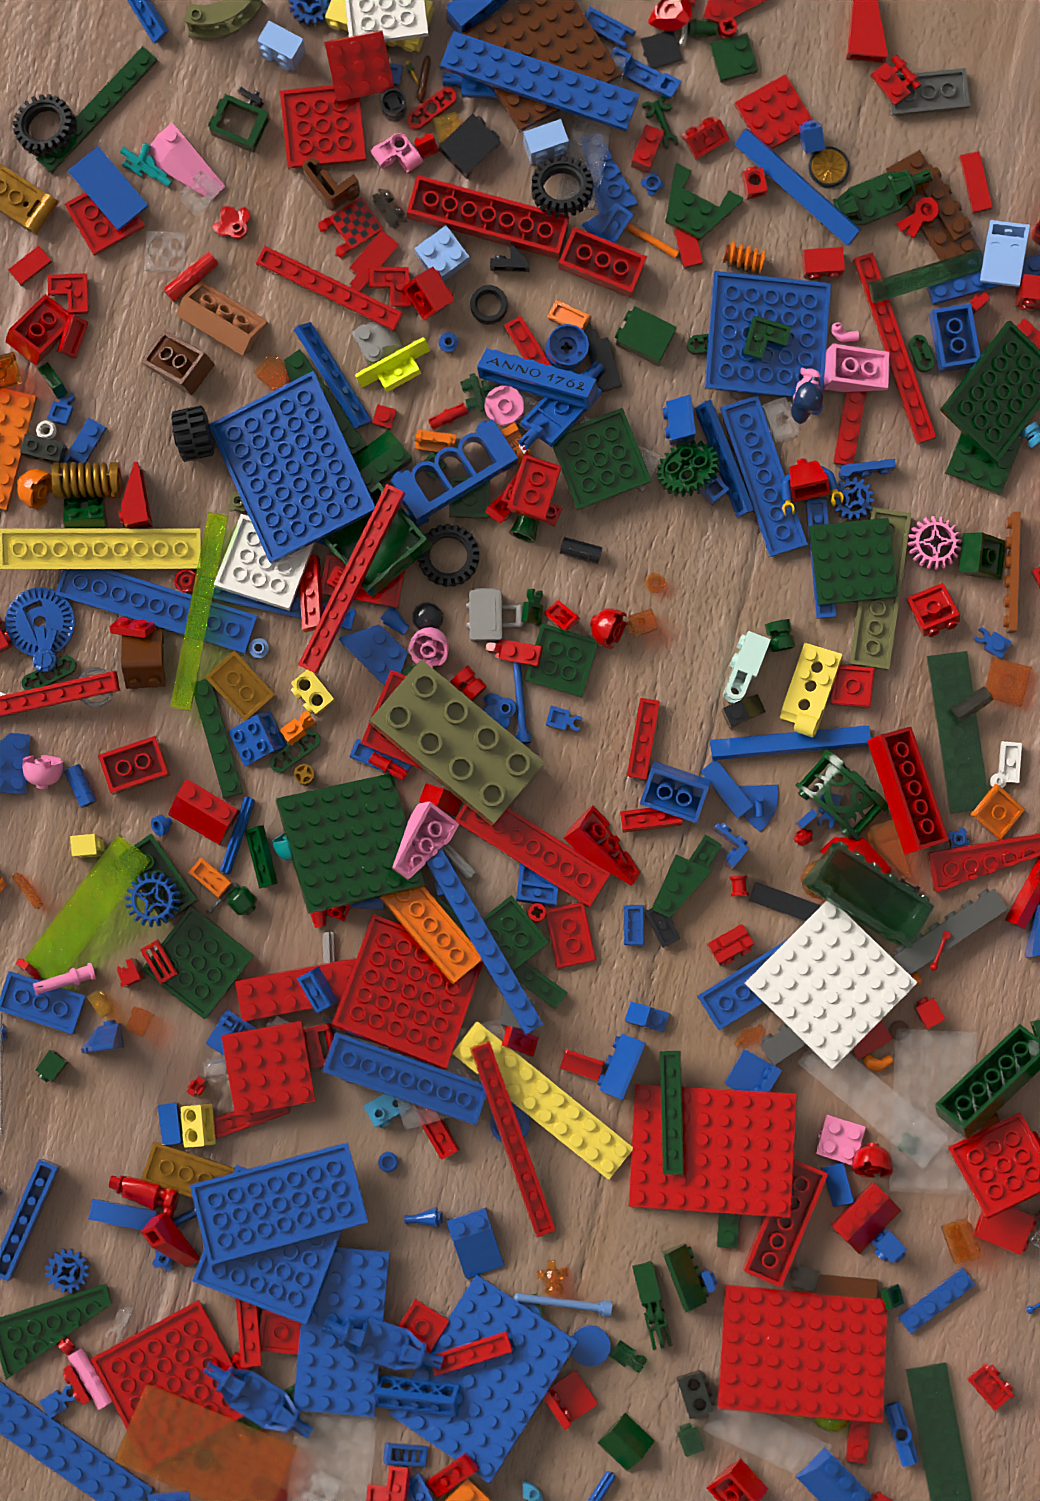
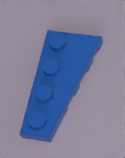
[581,134,638,213]

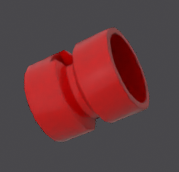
[450,666,487,701]

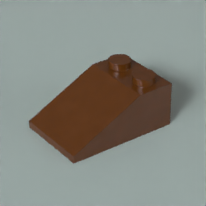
[141,330,215,396]

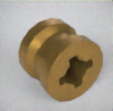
[294,764,315,785]

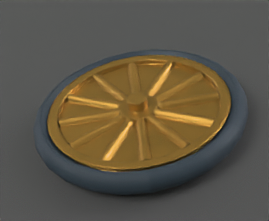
[808,147,850,187]

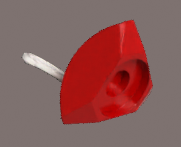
[648,0,692,45]

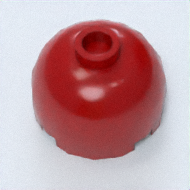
[590,608,627,649]
[852,1143,893,1178]

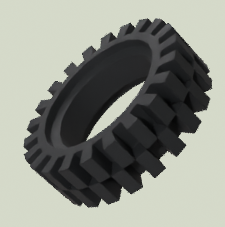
[13,94,77,158]
[532,156,593,218]
[418,523,479,587]

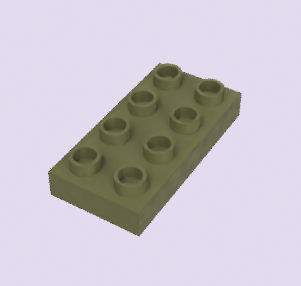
[368,659,545,826]

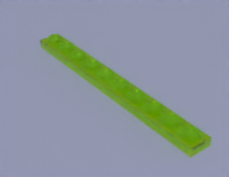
[170,512,229,711]

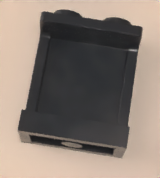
[438,114,500,178]

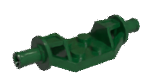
[820,169,933,226]

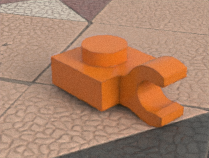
[280,711,316,745]

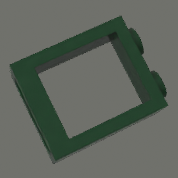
[208,94,270,153]

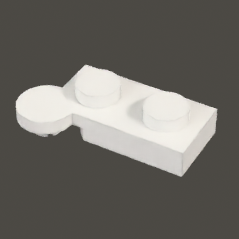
[990,741,1022,788]

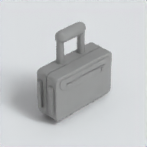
[466,588,524,642]

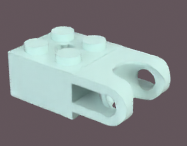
[723,631,771,704]

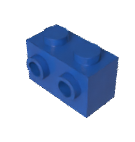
[871,1228,907,1263]

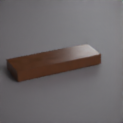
[815,1274,878,1299]

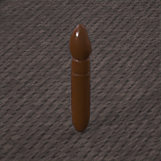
[417,55,431,102]

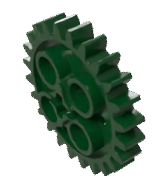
[656,440,721,497]

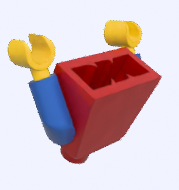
[781,459,844,516]

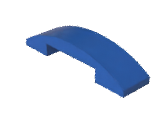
[610,47,682,99]

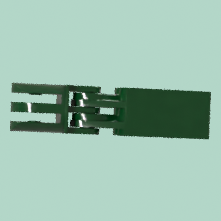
[632,1261,673,1351]

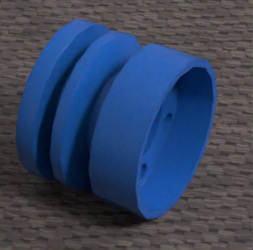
[545,324,589,371]

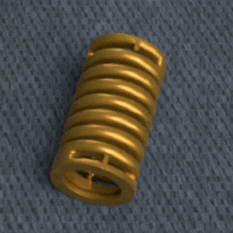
[52,462,122,498]

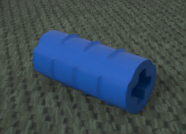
[64,764,97,808]

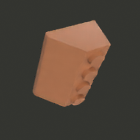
[176,281,268,356]

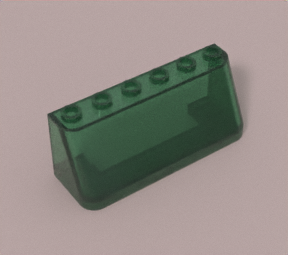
[802,841,934,948]

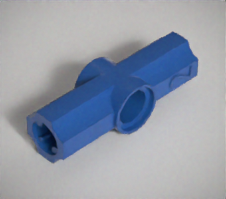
[883,1401,919,1467]

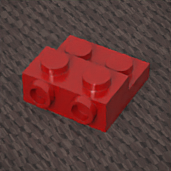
[907,583,960,637]

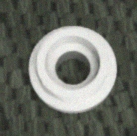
[36,421,57,439]

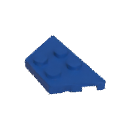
[338,624,408,685]

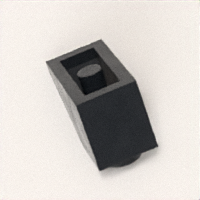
[721,694,766,729]

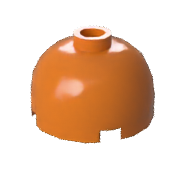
[17,469,53,510]

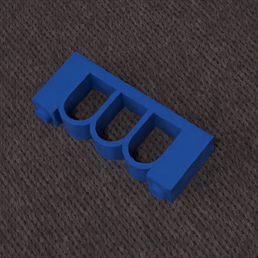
[391,419,518,524]

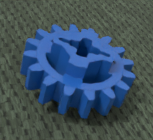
[289,0,331,26]
[830,477,874,520]
[45,1248,90,1293]

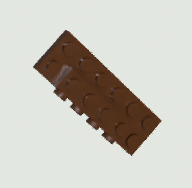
[885,150,980,271]

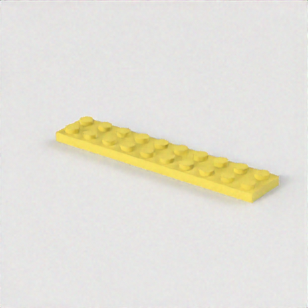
[0,528,201,569]
[452,1021,633,1180]

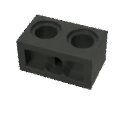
[20,433,67,464]
[676,1370,715,1419]

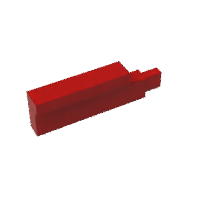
[349,230,399,291]
[1005,856,1040,929]

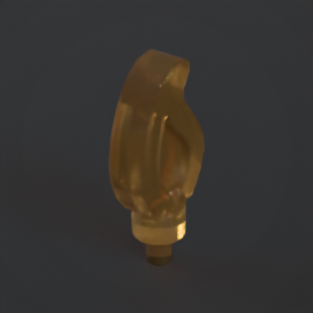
[734,1024,762,1046]

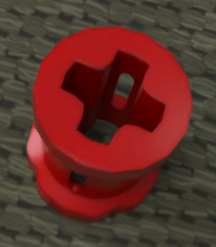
[718,17,737,40]
[729,875,749,897]
[527,903,546,923]

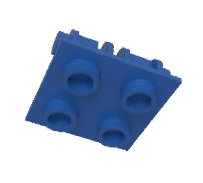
[205,1009,257,1056]

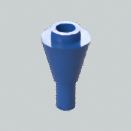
[404,1207,443,1228]

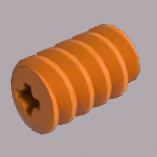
[722,240,766,274]

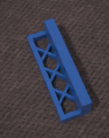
[374,1375,460,1417]

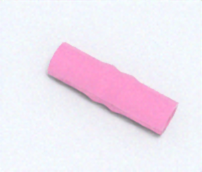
[68,1347,112,1410]

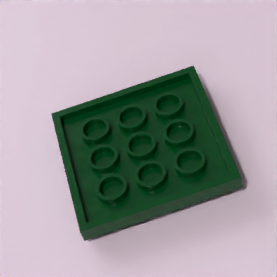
[552,408,652,511]
[809,518,898,606]
[141,906,255,1019]

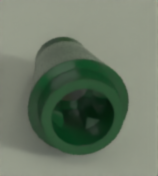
[688,19,717,39]

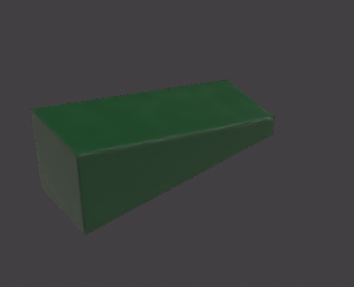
[37,362,68,400]

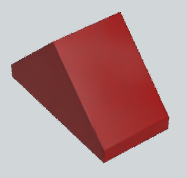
[419,783,462,816]

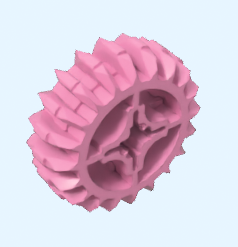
[908,516,962,570]

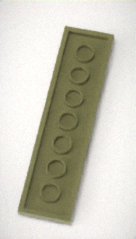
[849,507,912,670]

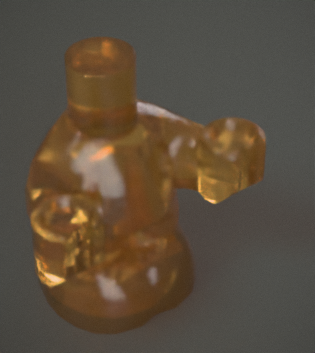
[536,1260,568,1295]

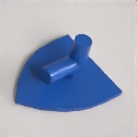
[738,785,778,832]

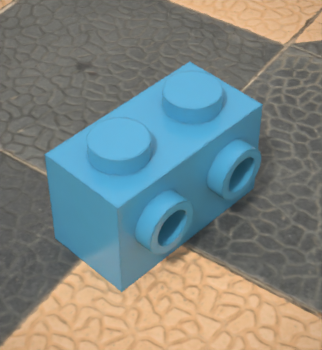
[363,1094,411,1128]

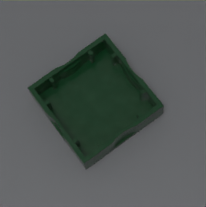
[322,482,433,597]

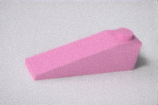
[148,123,226,200]
[392,801,459,879]

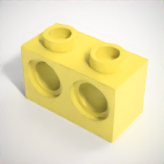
[291,670,335,716]
[70,834,105,859]
[181,1104,216,1147]

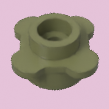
[228,491,246,512]

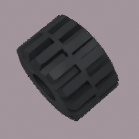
[171,405,214,462]

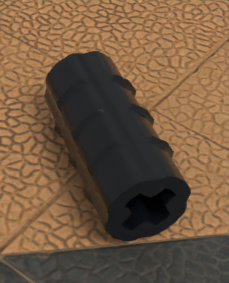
[560,537,603,564]

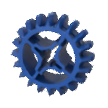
[125,872,181,927]

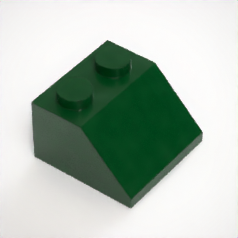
[959,532,1005,580]

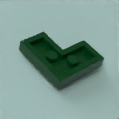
[742,316,791,360]

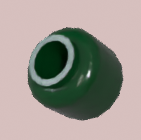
[227,886,257,916]

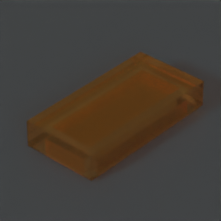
[11,872,44,909]

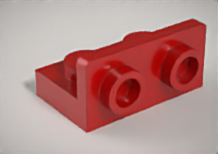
[681,116,730,159]

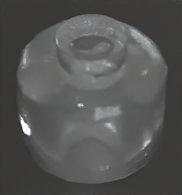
[203,1055,229,1083]

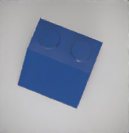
[662,395,696,444]

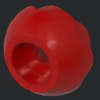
[174,569,199,594]

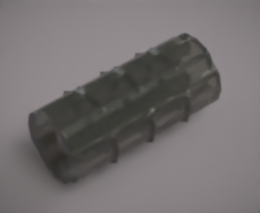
[950,686,994,723]

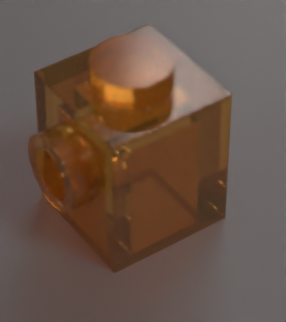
[626,608,658,637]

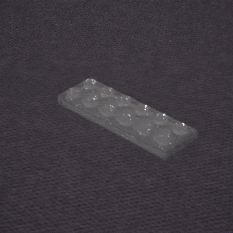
[703,1398,832,1475]

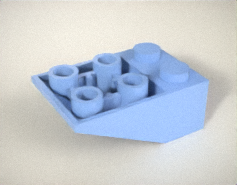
[980,220,1030,287]

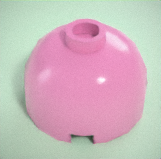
[408,627,449,668]
[22,755,63,789]

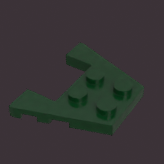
[665,163,744,241]

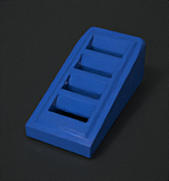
[383,1442,428,1467]

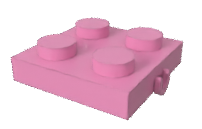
[815,1115,866,1165]

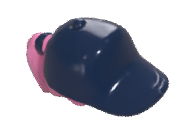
[791,367,823,424]

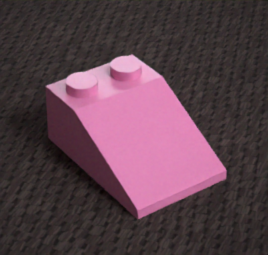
[824,344,889,392]

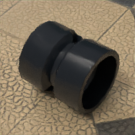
[381,88,407,122]

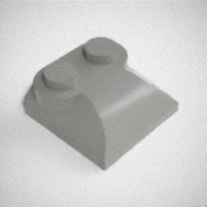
[352,322,404,366]

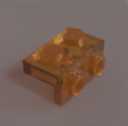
[941,1219,981,1264]

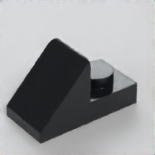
[490,244,530,272]

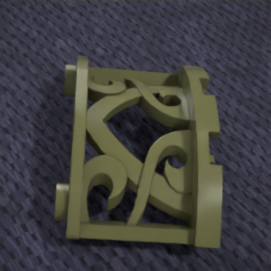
[184,0,263,40]

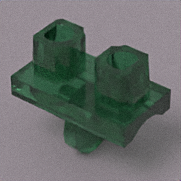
[460,373,495,412]

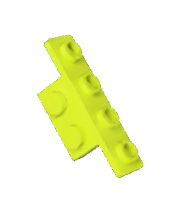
[355,337,430,392]

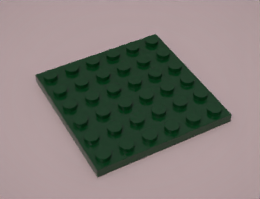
[276,774,425,914]

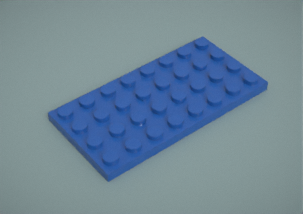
[190,1142,369,1265]
[293,1246,390,1417]

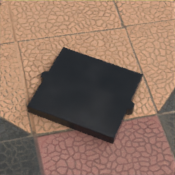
[640,31,683,69]

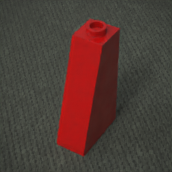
[846,0,888,63]

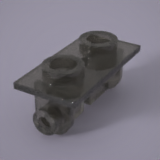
[372,189,408,229]

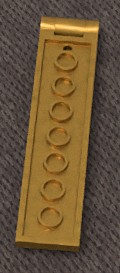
[0,164,58,235]

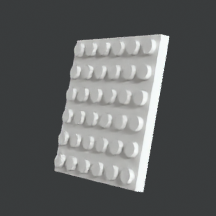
[745,898,917,1069]

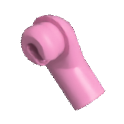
[831,323,859,343]

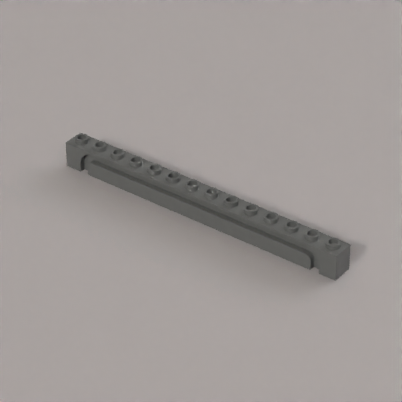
[759,888,1008,1066]

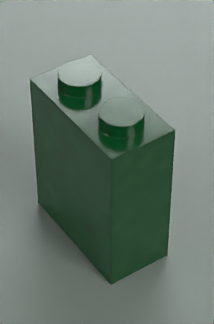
[614,306,677,366]

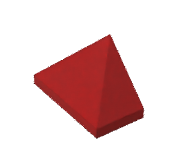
[544,600,580,632]

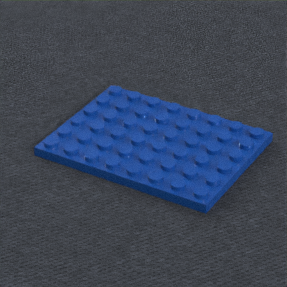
[209,371,376,564]
[389,1274,578,1483]

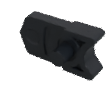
[237,86,264,109]

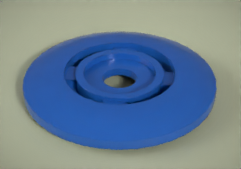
[5,588,75,656]

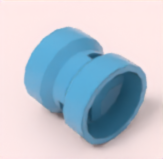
[1020,421,1040,449]

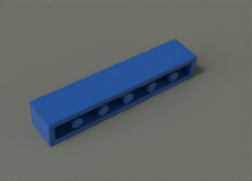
[0,1158,61,1281]

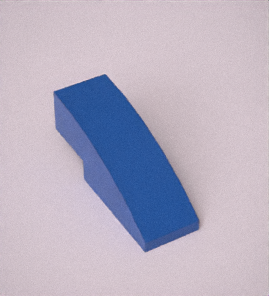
[88,1199,156,1230]

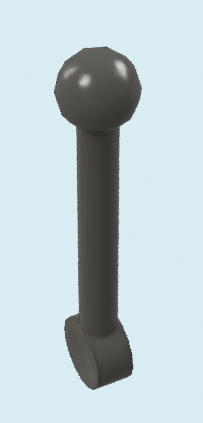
[206,882,239,914]

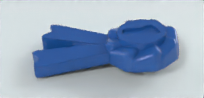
[32,625,58,673]

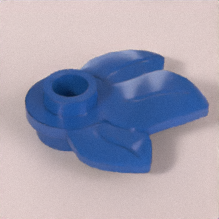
[482,693,517,729]

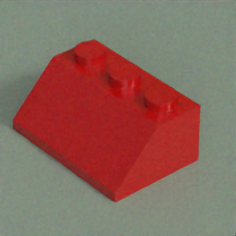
[168,779,240,845]
[830,1182,901,1254]

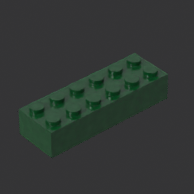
[935,1024,1040,1140]

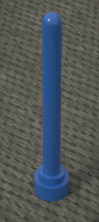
[513,663,532,744]

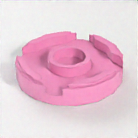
[485,386,524,426]

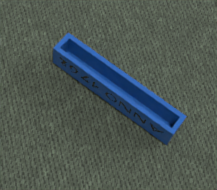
[477,348,598,409]

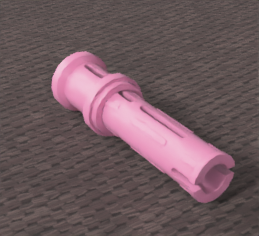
[33,963,96,996]

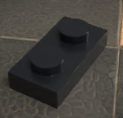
[644,908,681,948]

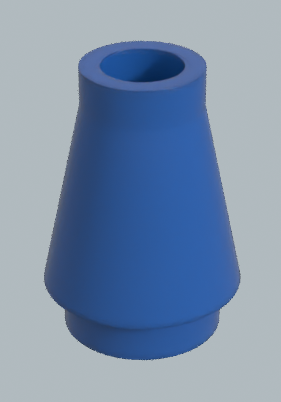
[380,606,410,635]

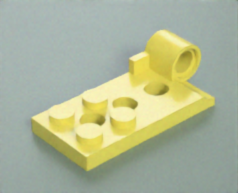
[780,643,843,738]

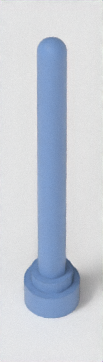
[514,1293,612,1318]

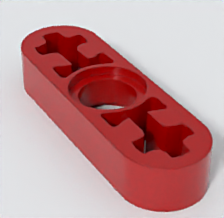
[407,87,456,131]

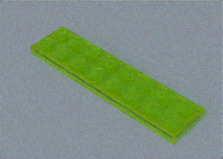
[24,835,151,980]

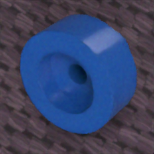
[151,815,172,836]

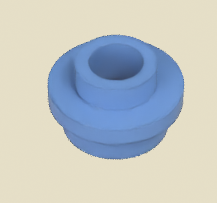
[249,638,269,658]

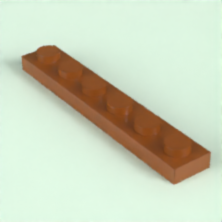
[1003,512,1021,633]

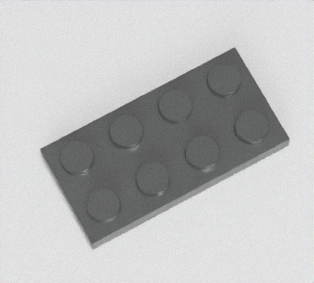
[890,68,970,116]

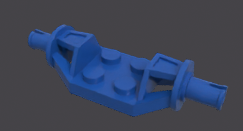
[322,1317,443,1371]
[203,1361,313,1439]

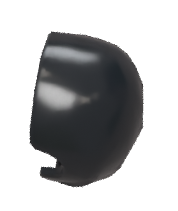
[412,602,443,630]

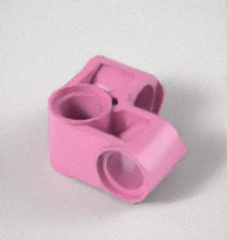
[371,133,423,173]

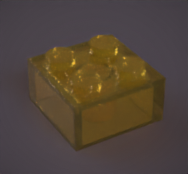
[433,112,460,145]
[87,990,114,1018]

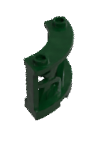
[795,749,889,841]

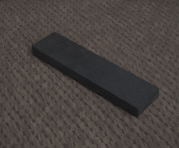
[749,882,822,921]

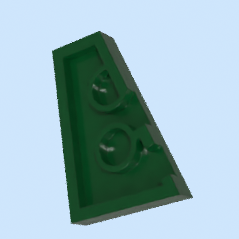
[651,855,712,918]

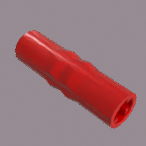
[163,252,219,302]

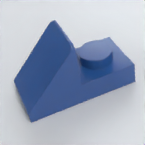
[625,1001,669,1032]

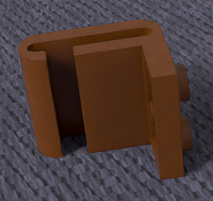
[303,158,360,210]
[121,629,166,689]

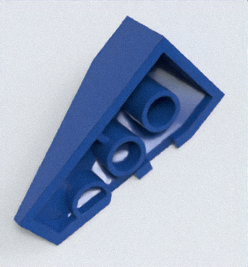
[81,1020,124,1053]

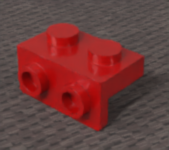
[967,1363,1015,1411]

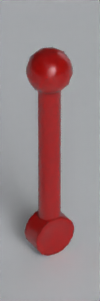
[930,931,951,971]

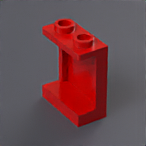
[973,1208,1036,1255]

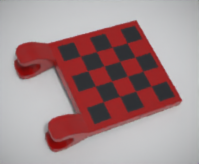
[318,197,383,258]

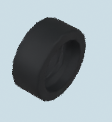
[470,285,508,325]

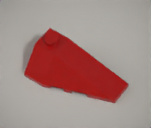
[563,805,641,885]

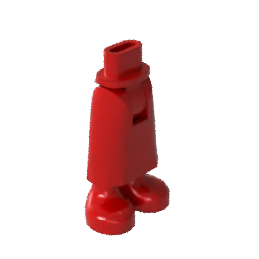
[109,1175,179,1219]

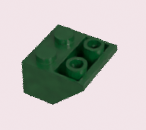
[63,496,108,528]

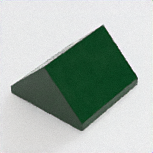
[597,1413,655,1471]

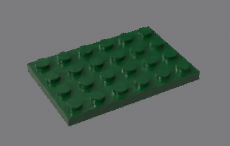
[940,321,1040,463]

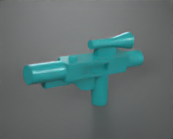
[120,142,172,188]

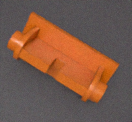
[414,429,456,452]

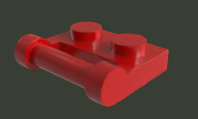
[303,1023,334,1069]

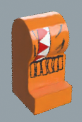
[501,423,532,464]

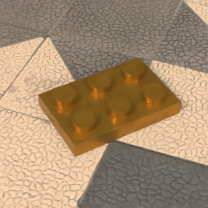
[205,650,275,721]

